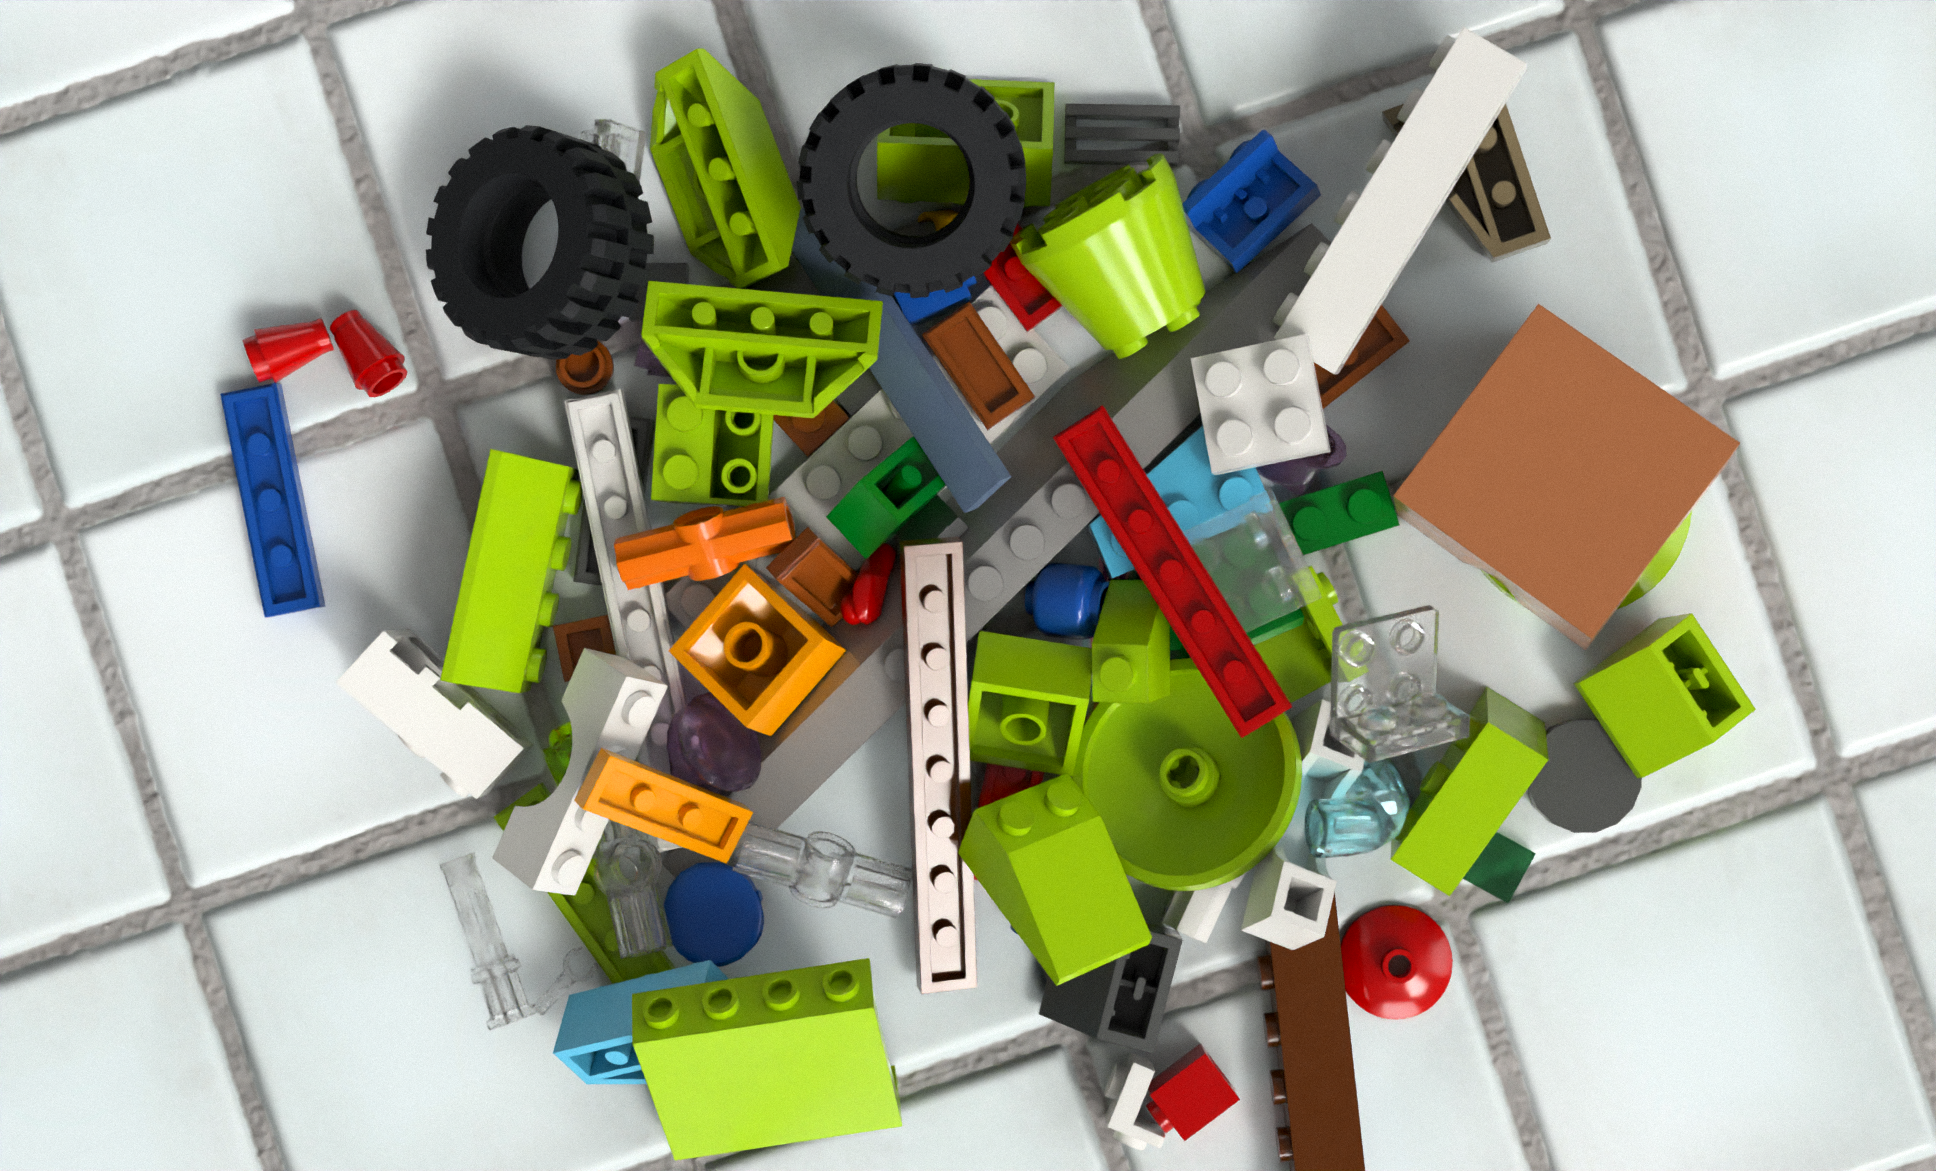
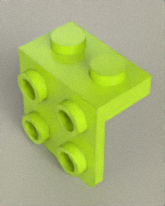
[1255,566,1366,703]

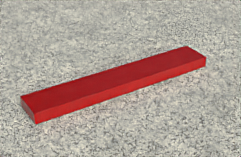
[1053,405,1293,738]

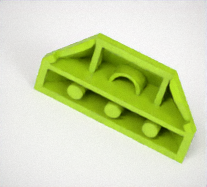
[650,48,801,289]
[641,281,883,418]

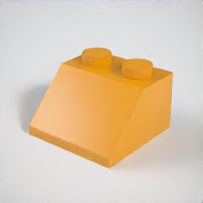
[668,564,847,736]

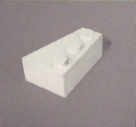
[335,629,533,799]

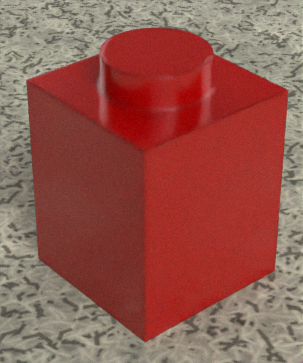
[1146,1043,1240,1141]

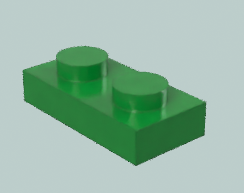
[1272,471,1400,560]

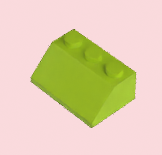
[877,79,1055,208]

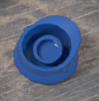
[664,862,764,967]

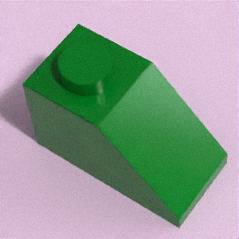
[826,436,946,559]

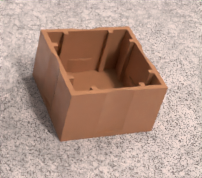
[1393,304,1740,650]

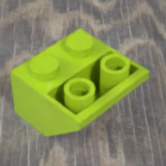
[651,384,774,507]
[1573,613,1756,778]

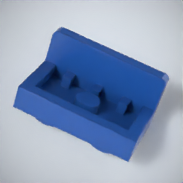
[1182,130,1321,273]

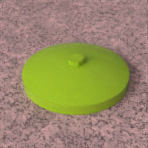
[1072,658,1302,891]

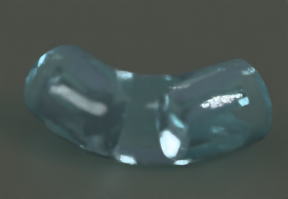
[1304,750,1410,858]

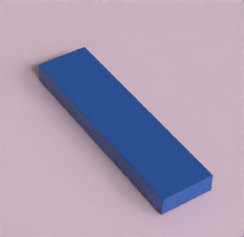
[220,383,326,618]

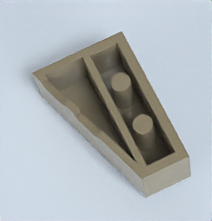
[1382,104,1551,263]

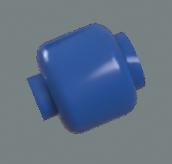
[1025,563,1110,640]

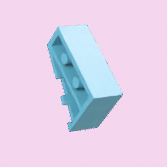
[1087,426,1274,579]
[553,960,729,1084]

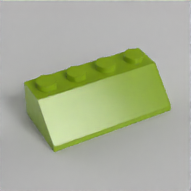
[440,449,583,693]

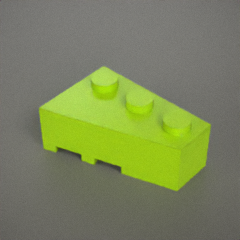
[1387,686,1549,896]

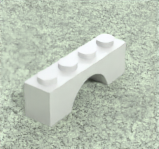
[492,648,668,895]
[1241,699,1374,950]

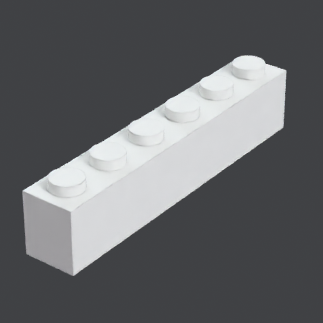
[1273,27,1526,374]

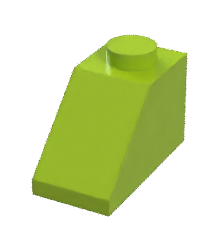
[1092,579,1170,704]

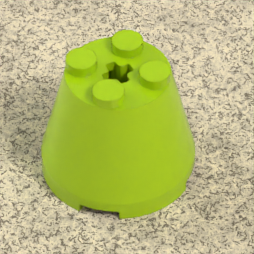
[1010,153,1205,359]

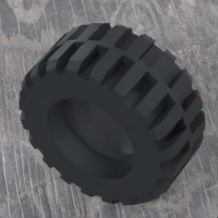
[796,63,1026,298]
[425,125,654,360]

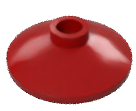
[1341,905,1453,1020]

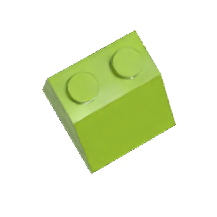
[968,631,1092,776]

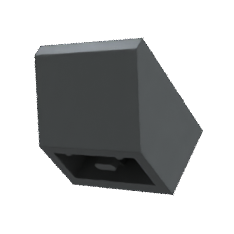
[1038,923,1183,1053]

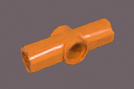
[614,496,797,590]

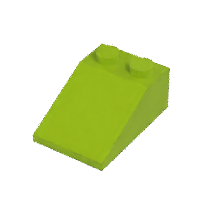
[958,773,1152,986]

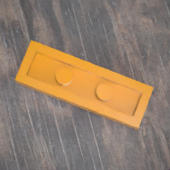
[574,748,753,864]

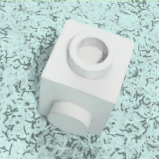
[1104,1052,1165,1150]

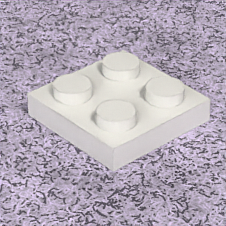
[1191,333,1331,475]

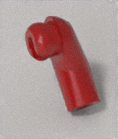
[840,543,896,625]

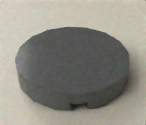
[1527,719,1642,833]

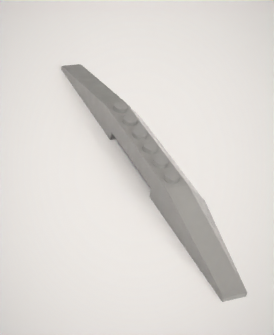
[661,223,1331,878]

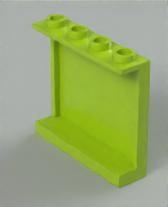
[632,958,902,1161]

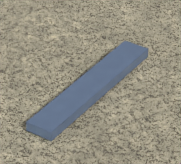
[792,207,1011,513]

